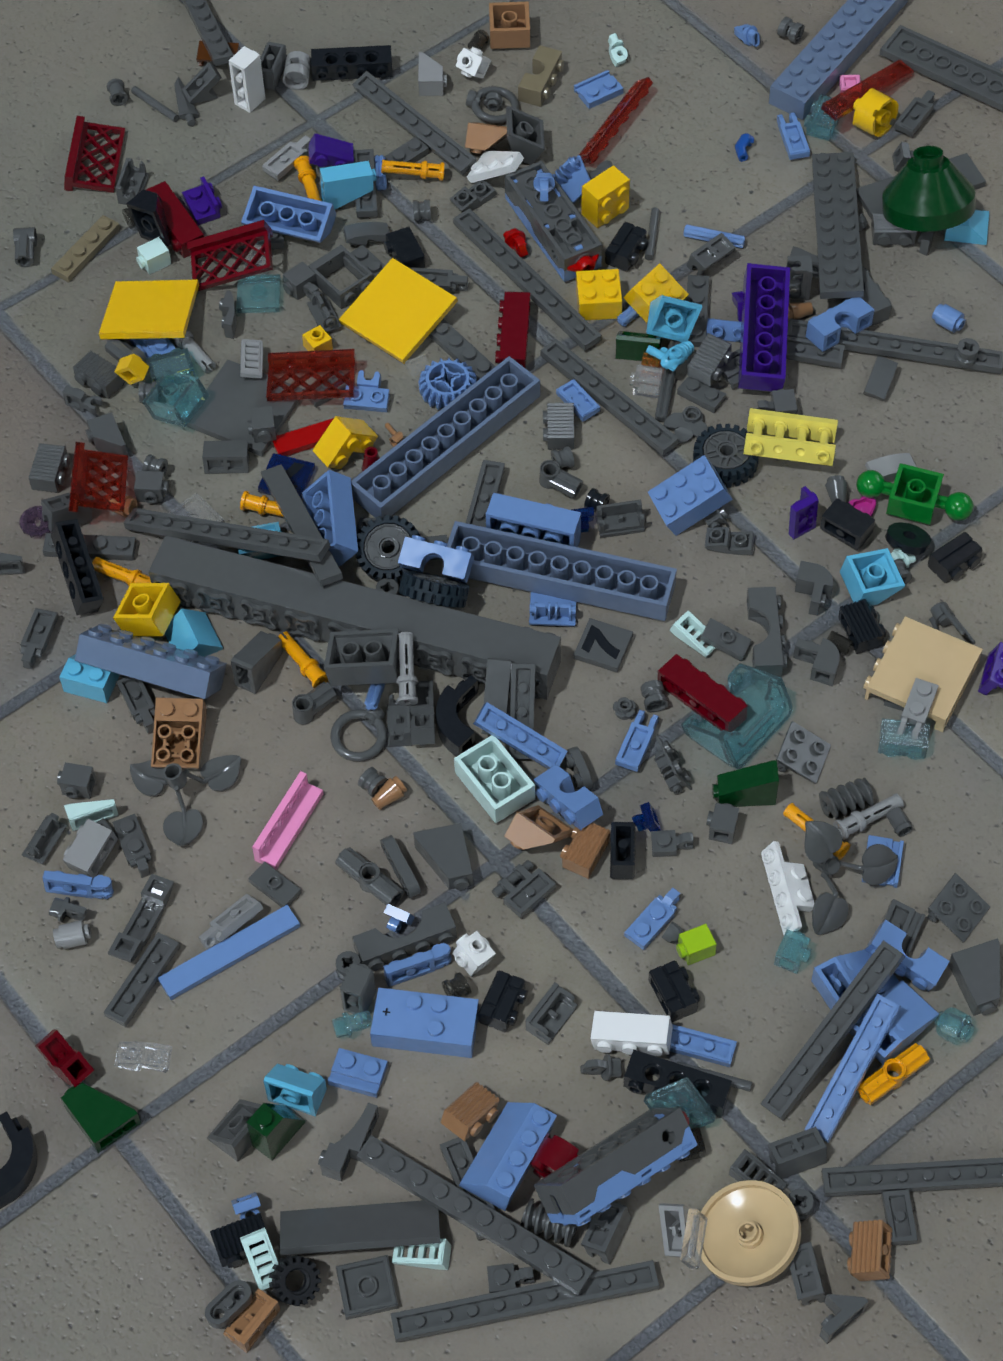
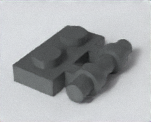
[492,860,556,919]

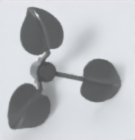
[130,755,241,846]
[804,821,898,935]

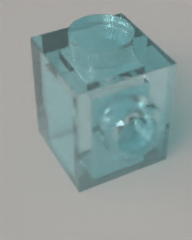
[774,929,812,974]

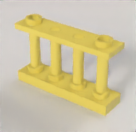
[743,408,838,466]

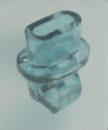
[332,1011,372,1038]

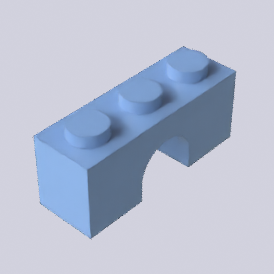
[806,297,874,352]
[398,535,474,584]
[534,764,603,830]
[865,920,950,991]

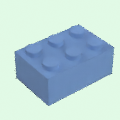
[648,455,733,536]

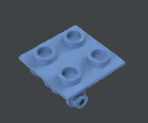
[553,155,591,204]
[529,592,576,626]

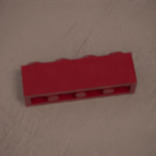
[146,181,204,258]
[495,292,530,369]
[658,654,748,736]

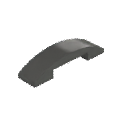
[108,874,174,963]

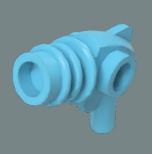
[646,341,694,371]

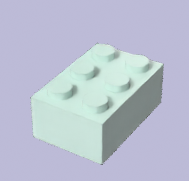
[454,735,535,823]

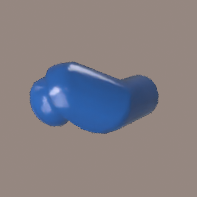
[735,133,754,162]

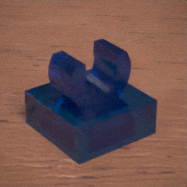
[572,507,595,533]
[632,802,662,832]

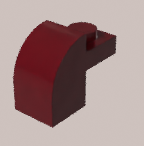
[35,1029,94,1087]

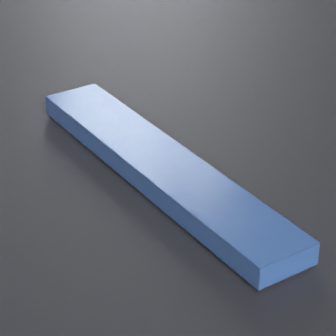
[158,905,300,1000]
[804,993,901,1143]

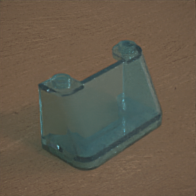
[681,663,793,769]

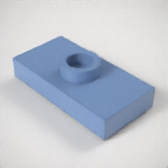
[556,379,600,422]

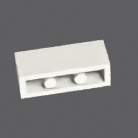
[228,46,266,113]
[590,1011,673,1056]

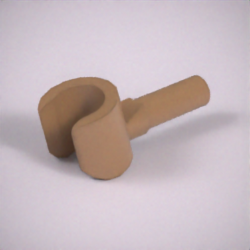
[385,423,403,447]

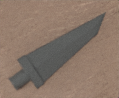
[174,77,199,126]

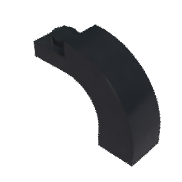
[436,675,478,757]
[0,1111,38,1209]

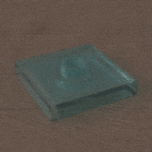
[236,274,281,313]

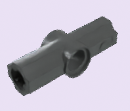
[335,847,404,906]

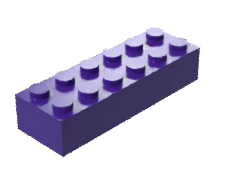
[738,263,790,392]

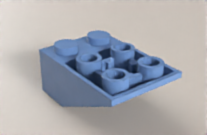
[811,949,899,1010]
[849,980,939,1065]

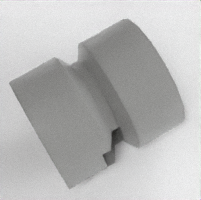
[283,51,311,90]

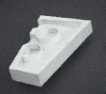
[467,151,524,183]

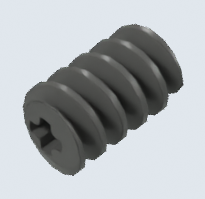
[819,778,874,819]
[520,1198,578,1247]

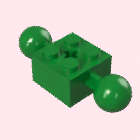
[856,463,974,525]

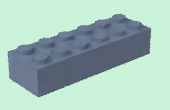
[75,624,227,699]

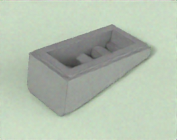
[240,339,263,379]

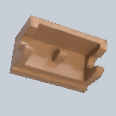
[223,1289,280,1353]

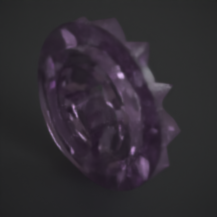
[19,506,50,538]

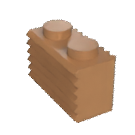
[560,823,610,879]
[440,1082,500,1141]
[847,1220,893,1281]

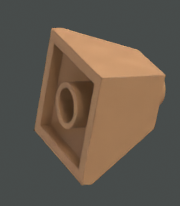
[465,122,507,154]
[504,805,574,850]

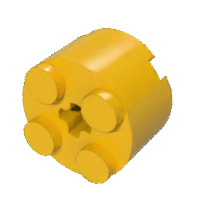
[852,88,899,137]

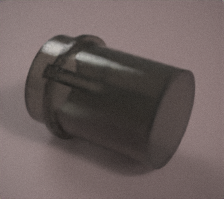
[468,30,489,50]
[827,631,853,655]

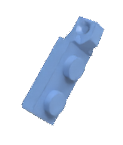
[624,888,681,950]

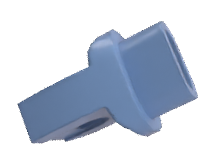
[734,24,760,47]
[533,173,555,201]

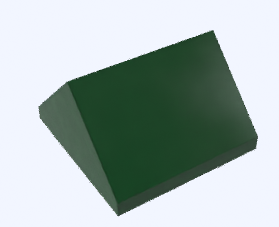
[615,331,662,363]

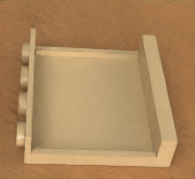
[863,616,983,732]

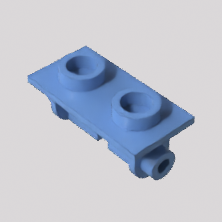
[706,318,741,342]

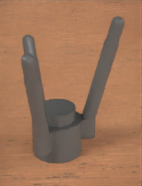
[929,602,975,644]

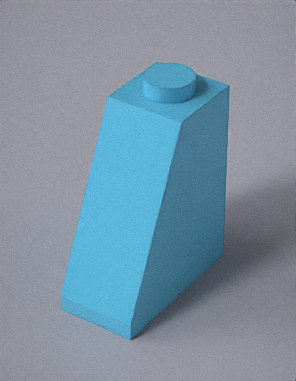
[320,161,376,210]

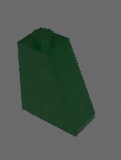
[712,760,779,807]
[61,1083,141,1153]
[246,1103,305,1161]

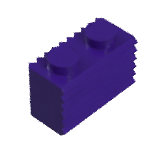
[308,133,354,167]

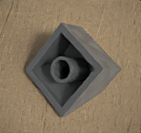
[506,106,545,165]

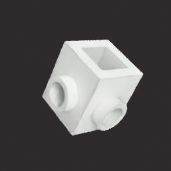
[455,47,491,78]
[452,931,496,976]

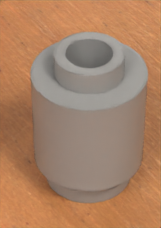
[53,920,91,949]

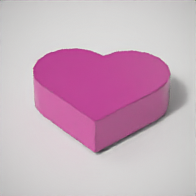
[849,497,876,517]

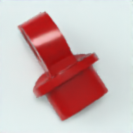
[503,228,528,257]

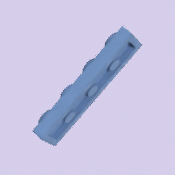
[473,702,567,769]

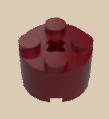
[530,1133,579,1179]

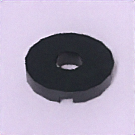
[885,522,931,555]

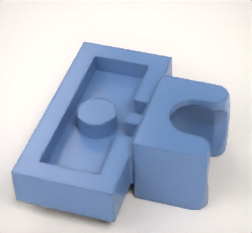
[343,370,390,412]

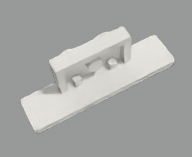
[761,841,815,938]

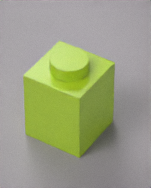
[676,924,717,966]

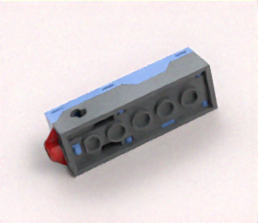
[505,161,602,282]
[534,1107,698,1226]

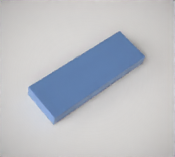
[670,1024,737,1068]

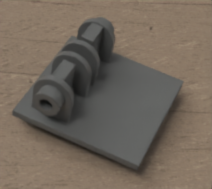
[776,721,831,784]
[654,735,692,794]
[927,873,990,942]

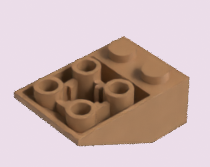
[151,698,207,769]

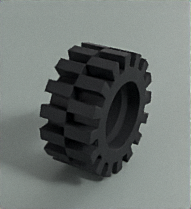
[269,1255,321,1306]

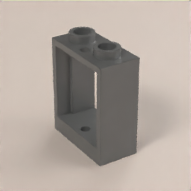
[308,245,373,309]

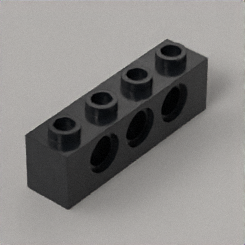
[311,45,393,81]
[51,519,104,615]
[623,1049,732,1118]

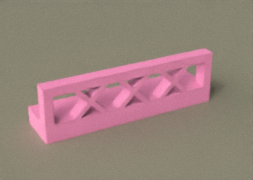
[252,771,324,870]

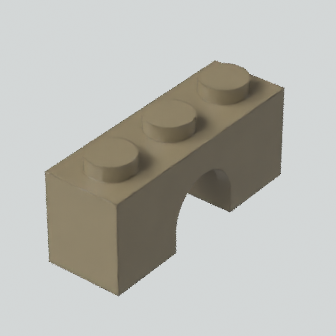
[518,45,564,107]

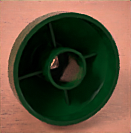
[882,146,976,232]

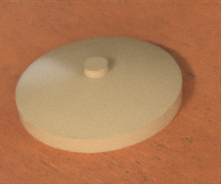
[695,1180,801,1286]

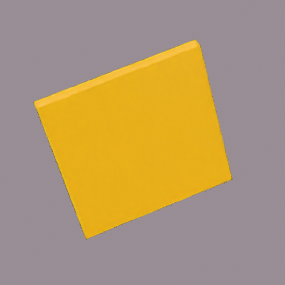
[339,258,458,364]
[99,280,199,339]

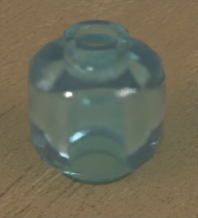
[935,1007,975,1045]

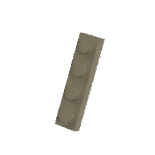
[51,215,120,283]

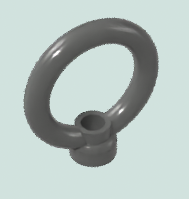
[466,86,519,124]
[330,707,387,762]

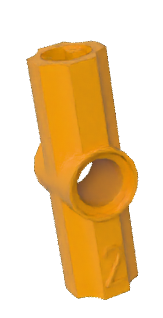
[857,1043,930,1105]

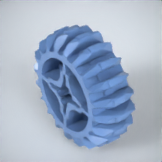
[418,357,477,410]

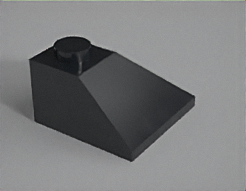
[126,189,171,247]

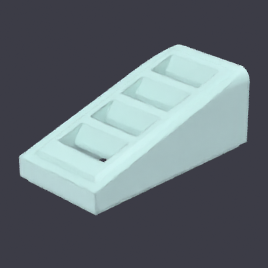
[669,611,715,657]
[64,799,118,831]
[240,1227,278,1290]
[392,1238,451,1270]

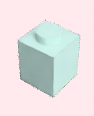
[136,237,171,275]

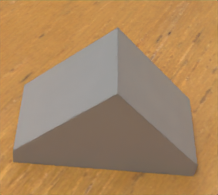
[659,1203,698,1257]

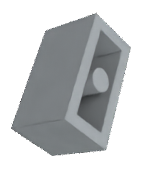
[63,819,118,878]

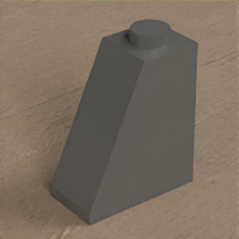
[231,631,283,694]
[413,823,473,890]
[948,938,1000,1016]

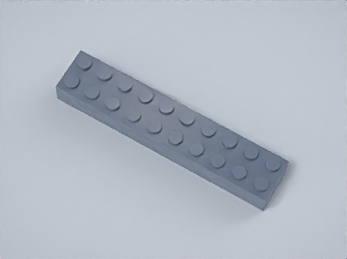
[769,0,908,120]
[351,356,540,518]
[443,521,677,621]

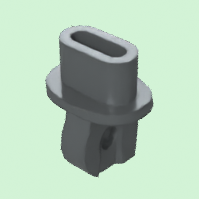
[49,897,87,922]
[580,1054,622,1081]

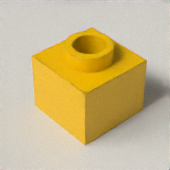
[302,325,333,359]
[114,354,149,385]

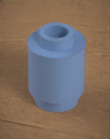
[932,304,966,333]

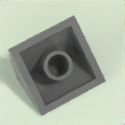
[207,1099,262,1162]

